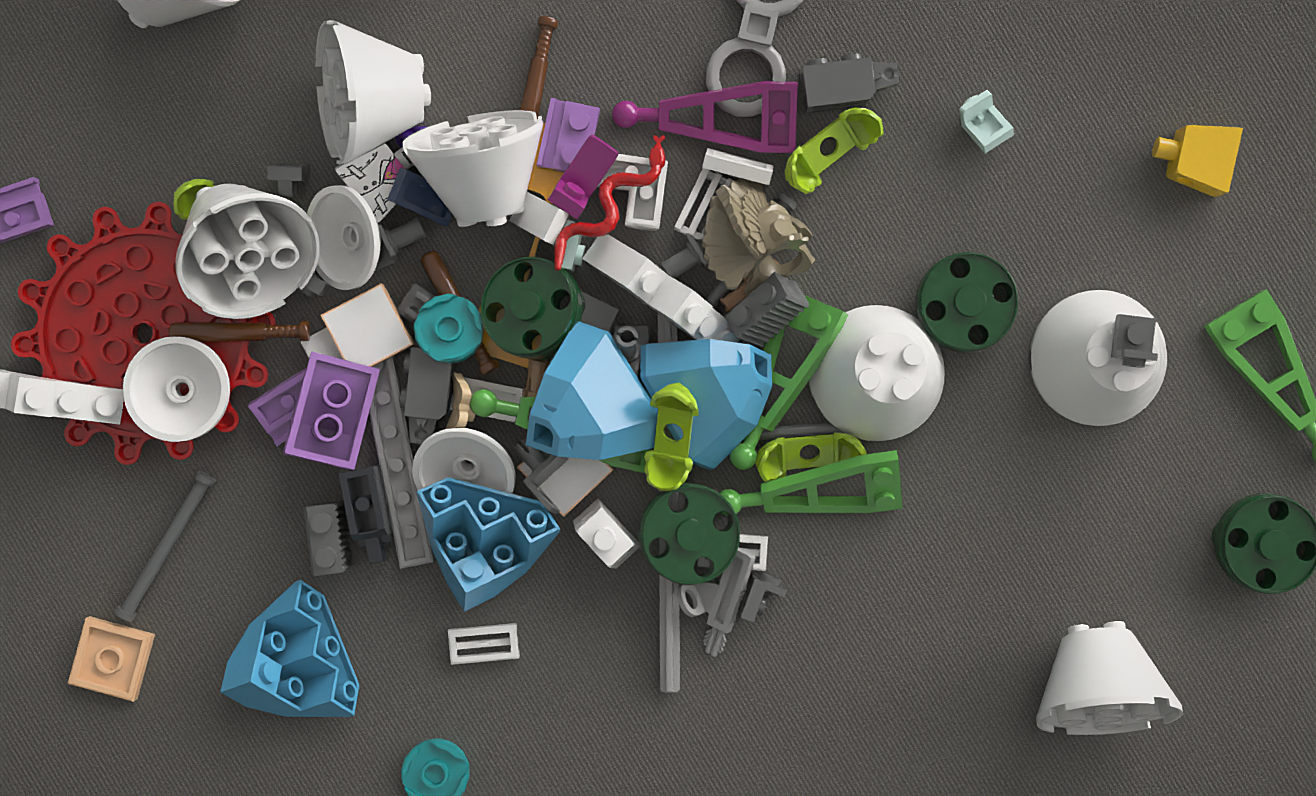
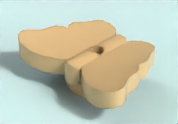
[446,373,475,429]

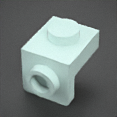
[959,90,1014,154]
[560,220,586,272]

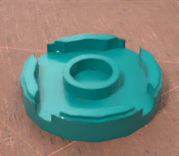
[414,294,484,364]
[401,738,470,796]

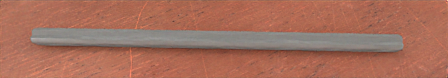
[657,312,680,693]

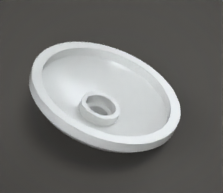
[307,185,381,290]
[123,337,230,442]
[412,428,516,494]

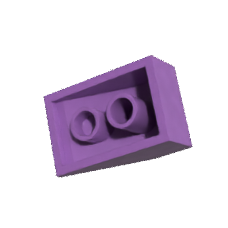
[282,351,380,471]

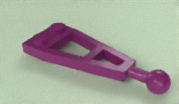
[612,81,798,153]

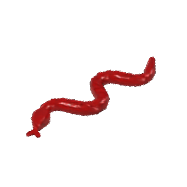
[554,135,666,271]

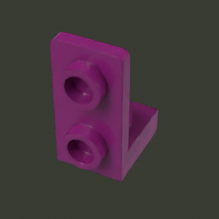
[548,134,619,219]

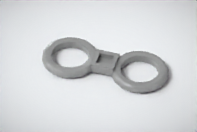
[706,0,803,117]

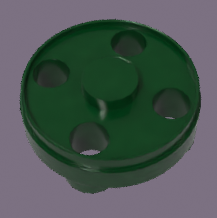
[915,252,1018,352]
[481,257,586,360]
[638,483,740,585]
[1212,493,1316,594]

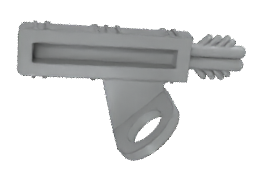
[677,547,755,657]

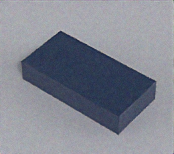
[387,168,452,227]

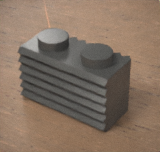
[725,271,809,347]
[304,501,354,576]

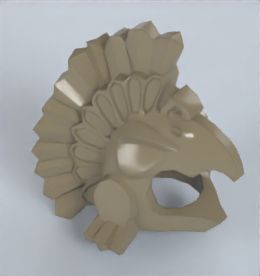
[701,178,815,295]

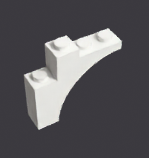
[582,234,740,343]
[0,369,124,424]

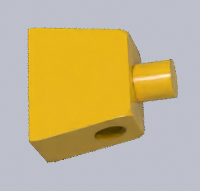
[1152,125,1243,197]

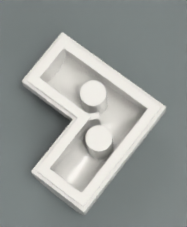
[597,154,668,231]

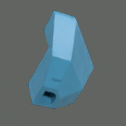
[526,322,658,460]
[640,339,772,470]
[417,477,560,612]
[220,580,359,717]

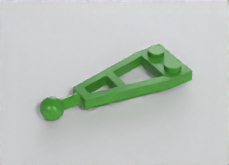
[1204,289,1316,462]
[730,296,848,470]
[470,389,650,473]
[719,450,903,516]

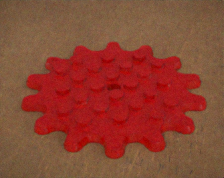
[11,202,276,465]

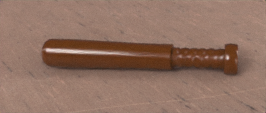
[520,16,558,119]
[420,251,500,376]
[169,321,311,343]

